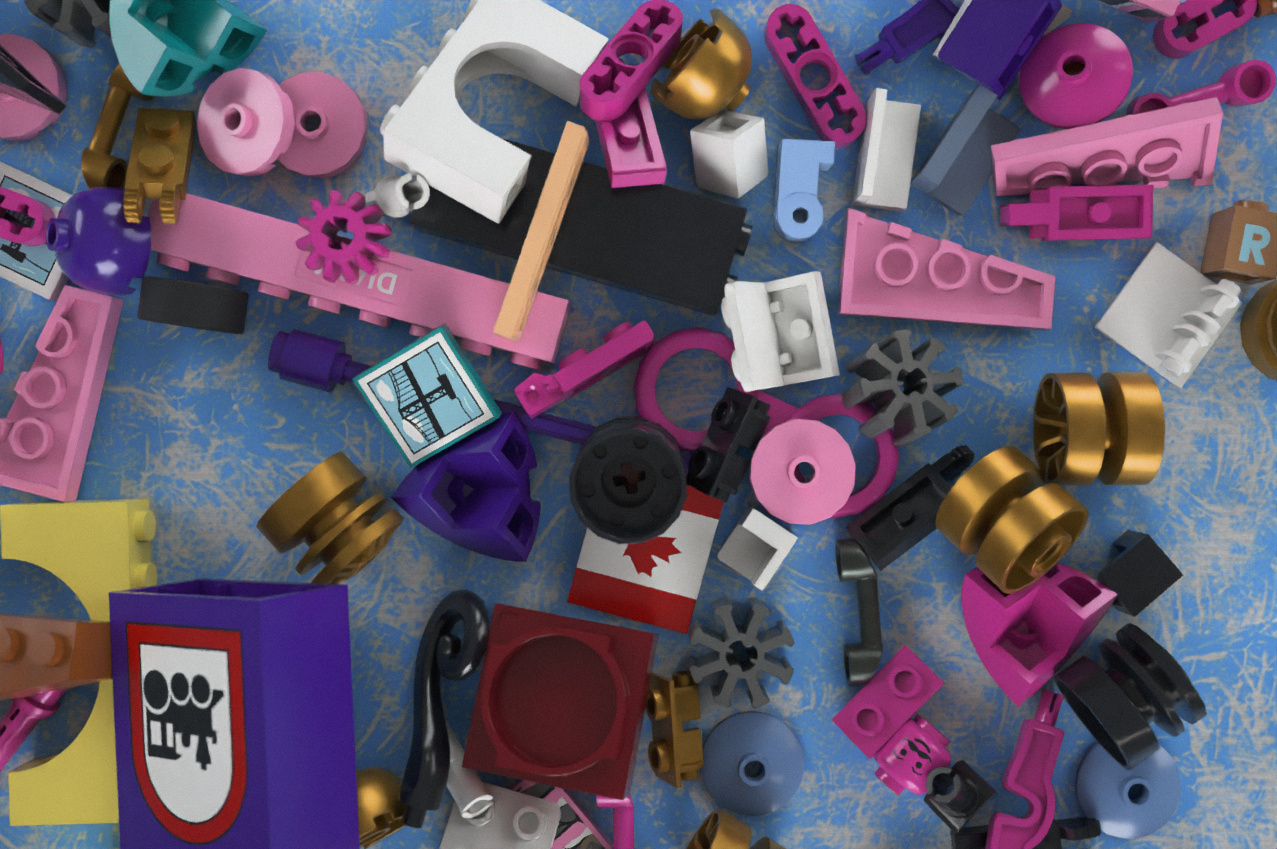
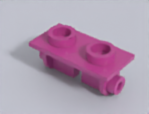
[832,645,945,759]

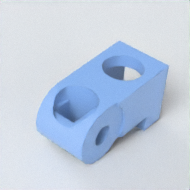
[773,139,835,243]

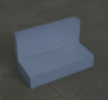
[910,84,1019,216]

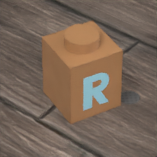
[1200,200,1277,285]

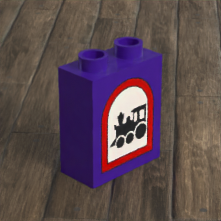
[109,578,360,849]

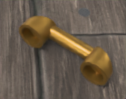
[81,64,155,189]

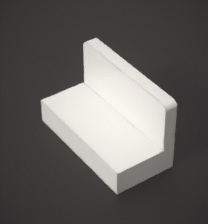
[852,88,921,212]

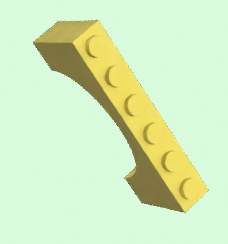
[0,498,158,826]

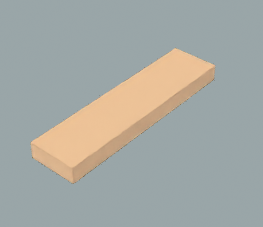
[493,121,590,342]

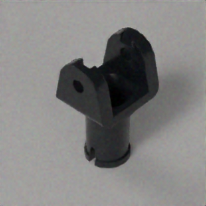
[924,760,999,835]

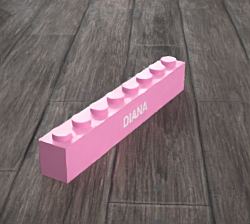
[147,193,572,371]

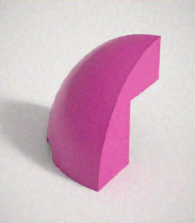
[961,564,1118,707]

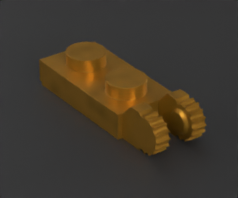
[123,108,196,224]

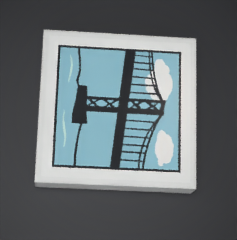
[0,161,73,301]

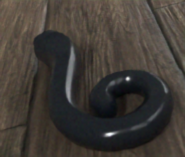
[397,590,489,828]

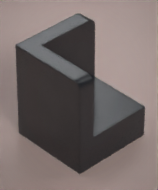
[1098,530,1183,617]

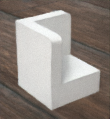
[690,110,768,198]
[717,505,798,591]

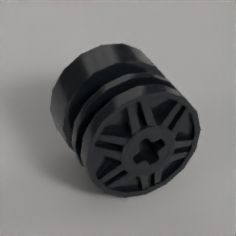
[569,416,687,544]
[1054,623,1207,771]

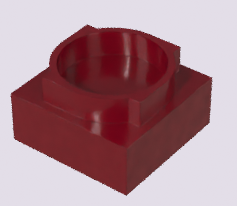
[462,603,659,800]

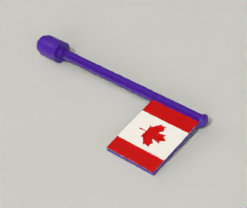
[268,329,724,634]

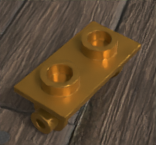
[645,671,704,788]

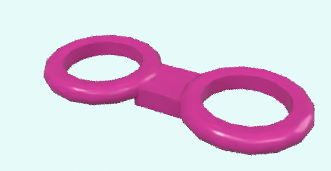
[633,327,900,518]

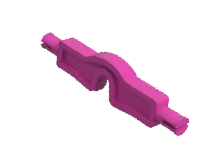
[985,689,1064,849]

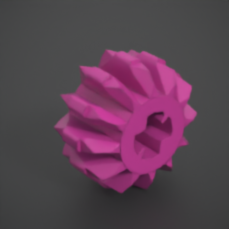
[295,190,392,284]

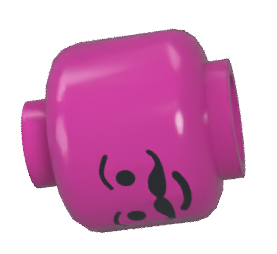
[873,713,951,795]

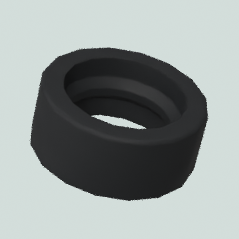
[137,276,249,334]

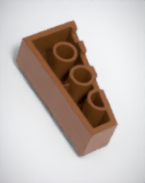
[0,612,112,701]

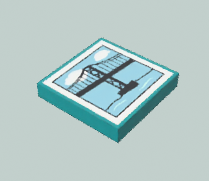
[352,323,502,468]

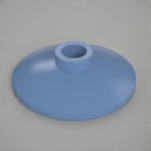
[701,711,804,816]
[1075,743,1181,839]

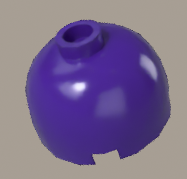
[46,187,151,296]

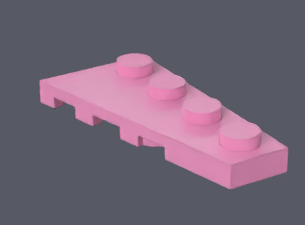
[991,97,1223,196]
[837,208,1056,331]
[0,285,124,502]

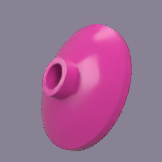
[1019,23,1133,129]

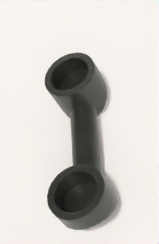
[835,539,883,687]

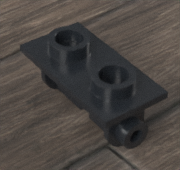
[686,387,771,502]

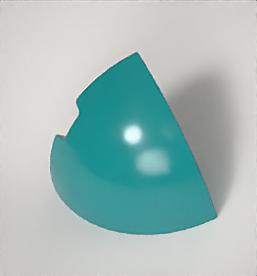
[109,0,267,97]

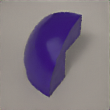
[391,412,541,562]

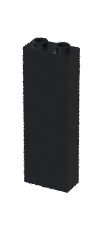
[409,137,753,316]

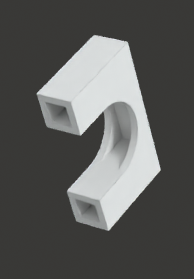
[380,0,609,224]

